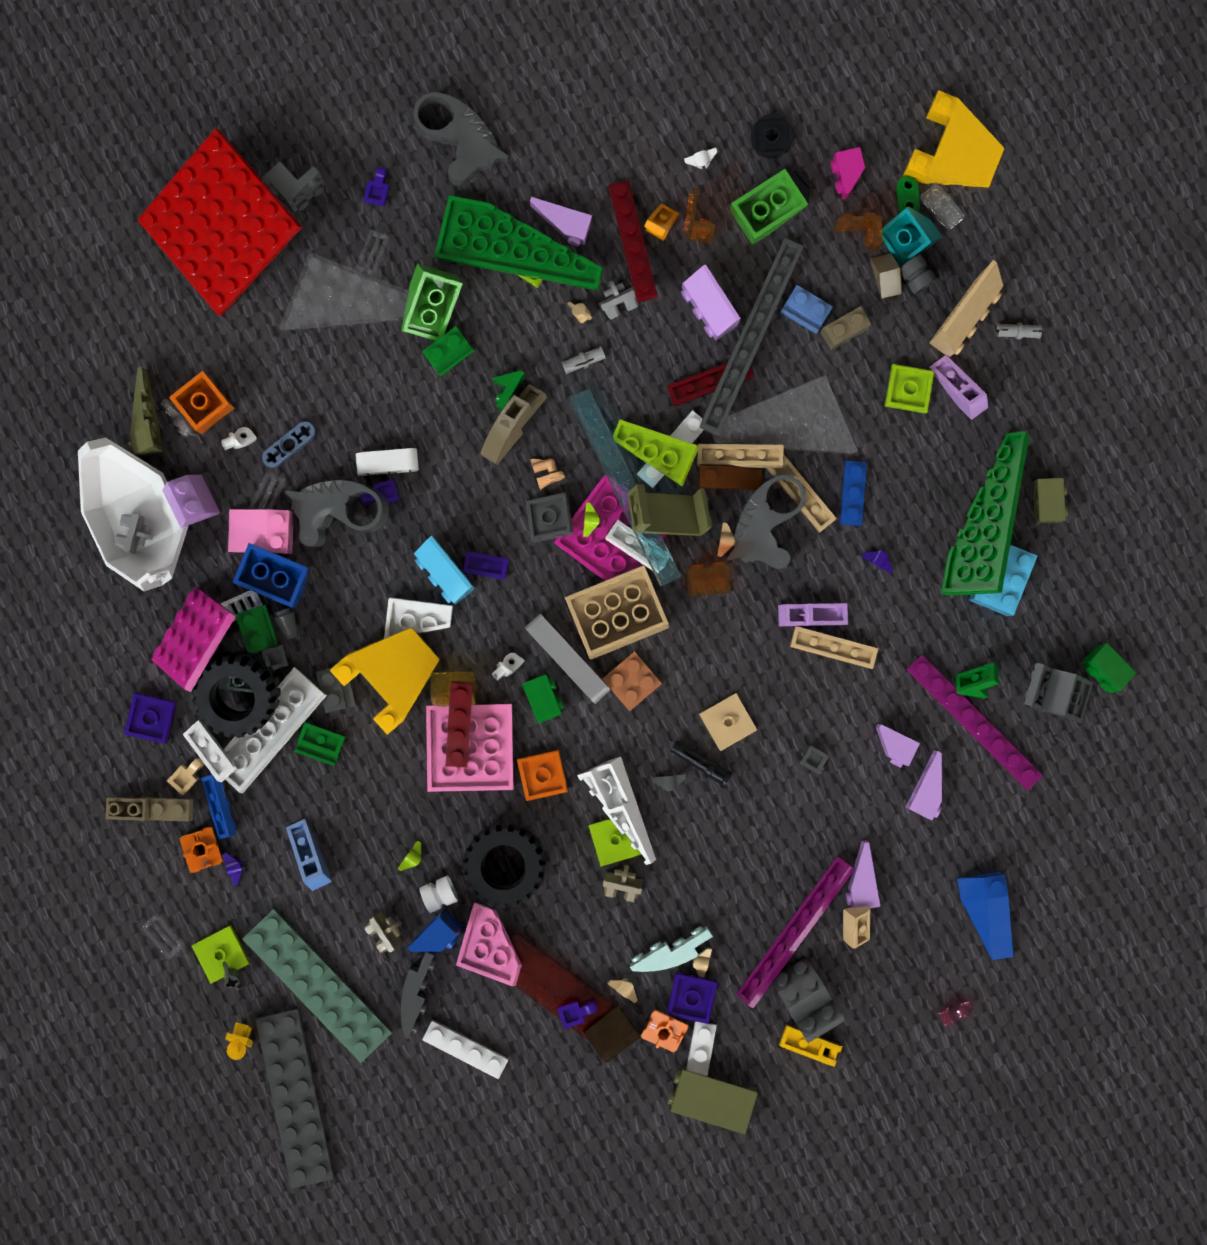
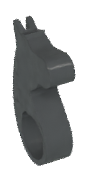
[414,92,508,186]
[727,475,806,569]
[286,480,390,547]

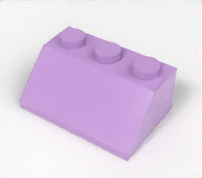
[681,264,741,340]

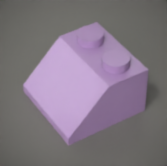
[162,475,220,528]

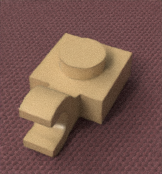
[167,757,205,795]

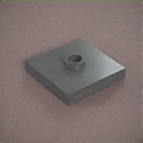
[526,492,574,543]

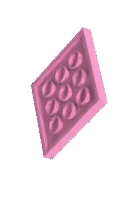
[426,704,514,792]

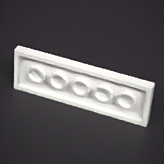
[224,667,327,793]

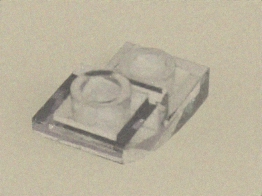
[920,183,965,231]
[161,398,198,438]

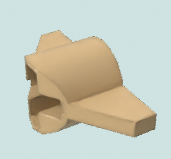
[567,301,592,323]
[717,523,735,557]
[693,947,712,978]
[608,978,637,1003]

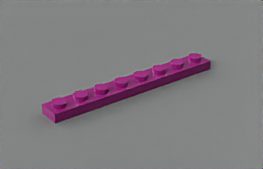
[906,654,1043,790]
[736,856,855,1008]

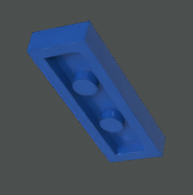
[840,461,867,526]
[201,775,237,839]

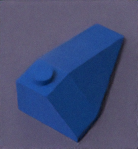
[957,872,1013,960]

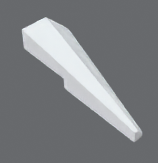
[577,757,656,865]

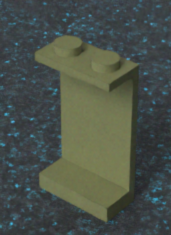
[627,484,712,536]
[667,1065,758,1134]

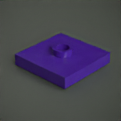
[124,693,177,744]
[667,972,718,1024]

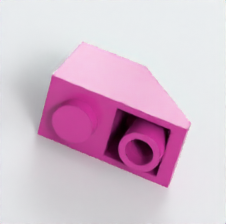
[831,147,865,200]

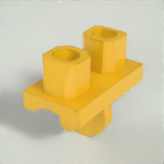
[225,1022,253,1060]

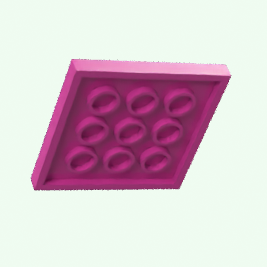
[554,475,666,581]
[151,587,236,692]

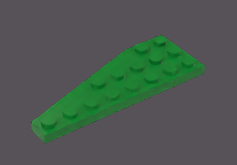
[434,195,603,291]
[941,431,1030,596]

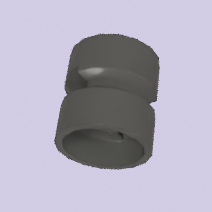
[900,254,937,295]

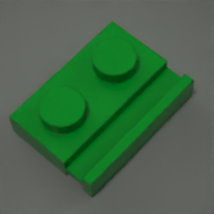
[422,326,474,377]
[234,605,278,653]
[294,722,346,766]

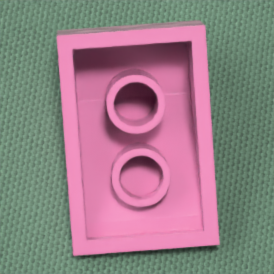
[228,509,294,554]

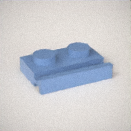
[780,285,833,334]

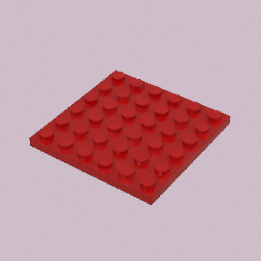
[137,129,302,316]

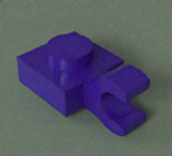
[363,167,390,207]
[360,479,400,505]
[557,1000,598,1029]

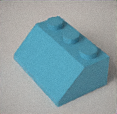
[414,536,476,604]

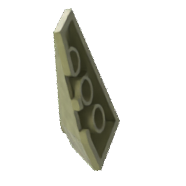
[129,367,165,458]

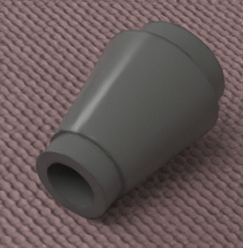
[274,607,299,640]

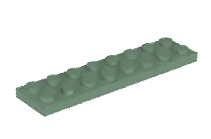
[243,908,393,1063]

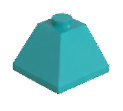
[877,207,942,266]

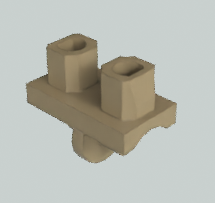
[603,865,643,902]
[364,910,403,953]

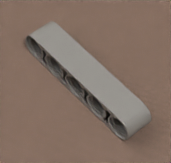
[525,614,611,704]

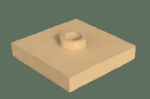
[699,693,757,751]

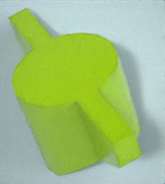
[583,502,600,537]
[397,841,421,871]

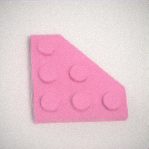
[456,903,522,986]

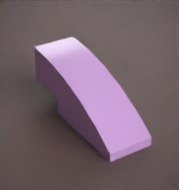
[778,603,848,626]

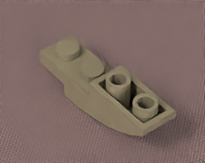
[480,384,547,465]
[106,797,193,821]

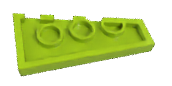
[612,420,699,487]

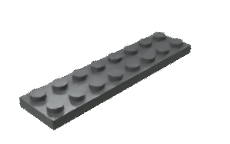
[255,1008,335,1189]

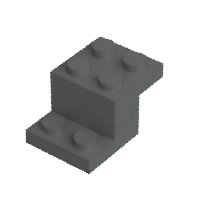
[261,162,326,212]
[1024,663,1093,723]
[772,957,845,1043]

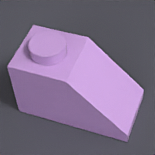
[876,724,920,768]

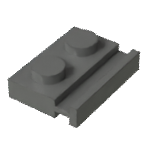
[316,668,357,713]

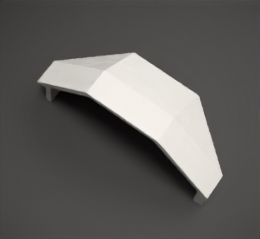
[78,438,188,591]

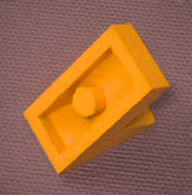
[644,203,679,241]

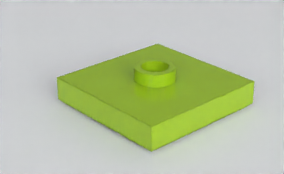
[885,364,935,414]
[589,819,642,867]
[192,925,250,984]

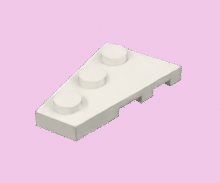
[384,597,453,639]

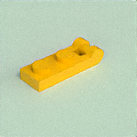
[779,1024,843,1067]

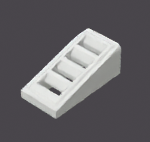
[221,590,263,624]

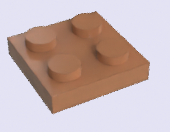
[602,651,662,711]

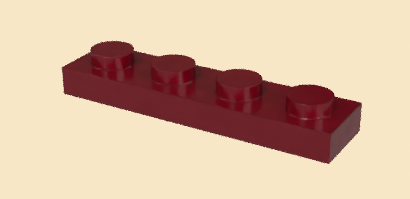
[667,363,754,407]
[446,681,473,768]

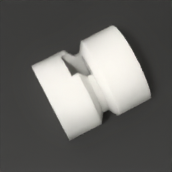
[419,875,458,913]

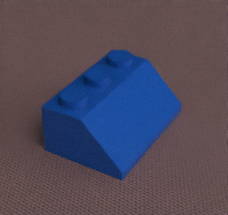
[232,543,309,608]
[407,908,463,952]

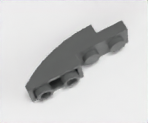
[401,952,437,1039]

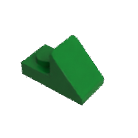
[492,370,525,411]
[956,662,999,698]

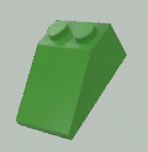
[729,169,808,245]
[401,263,463,341]

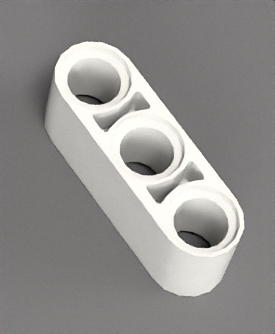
[356,448,419,476]

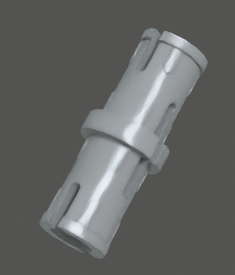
[997,322,1042,339]
[562,346,606,375]

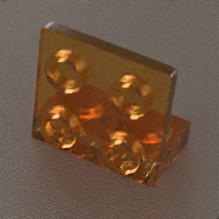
[683,187,715,244]
[833,213,883,252]
[686,562,731,598]

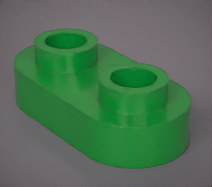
[896,176,920,214]

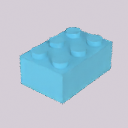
[969,545,1037,616]

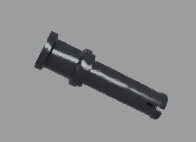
[670,740,733,789]

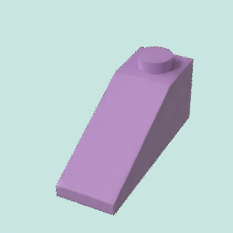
[530,197,592,246]
[929,355,989,420]
[906,750,942,820]
[846,840,880,908]

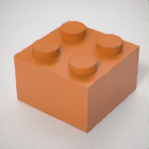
[169,371,235,434]

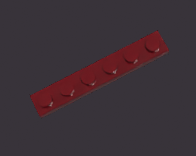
[608,180,657,302]

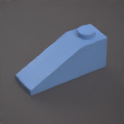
[286,819,332,891]

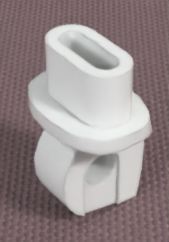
[222,427,257,450]
[492,653,525,681]

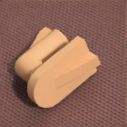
[530,459,565,490]

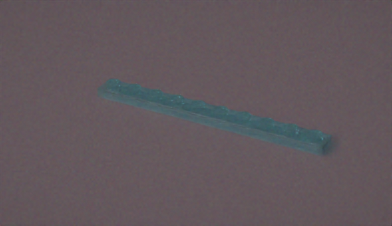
[569,389,681,587]

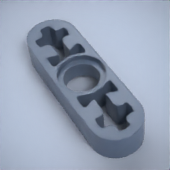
[262,422,316,468]

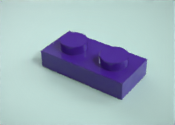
[463,551,509,580]

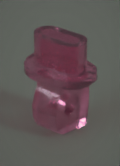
[938,1002,973,1027]

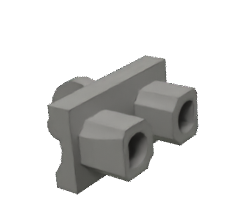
[598,281,638,320]
[114,513,153,554]

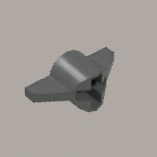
[652,774,686,791]
[223,962,241,991]

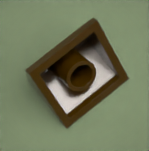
[583,1005,641,1063]

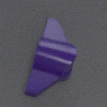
[861,550,893,574]
[222,852,244,886]

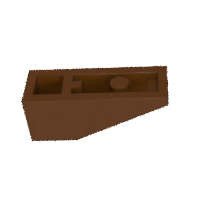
[698,465,762,491]

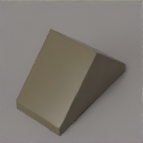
[870,253,902,299]

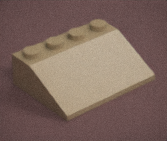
[929,260,1004,358]
[565,566,669,660]

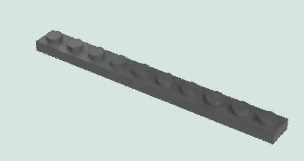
[699,238,804,436]

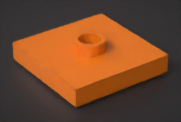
[517,750,568,801]

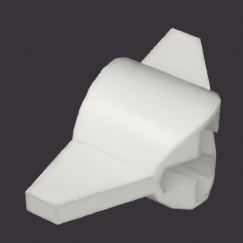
[684,148,718,169]

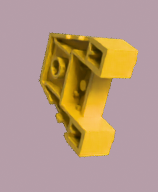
[903,90,1004,188]
[330,627,440,735]

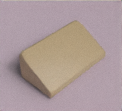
[843,906,870,949]

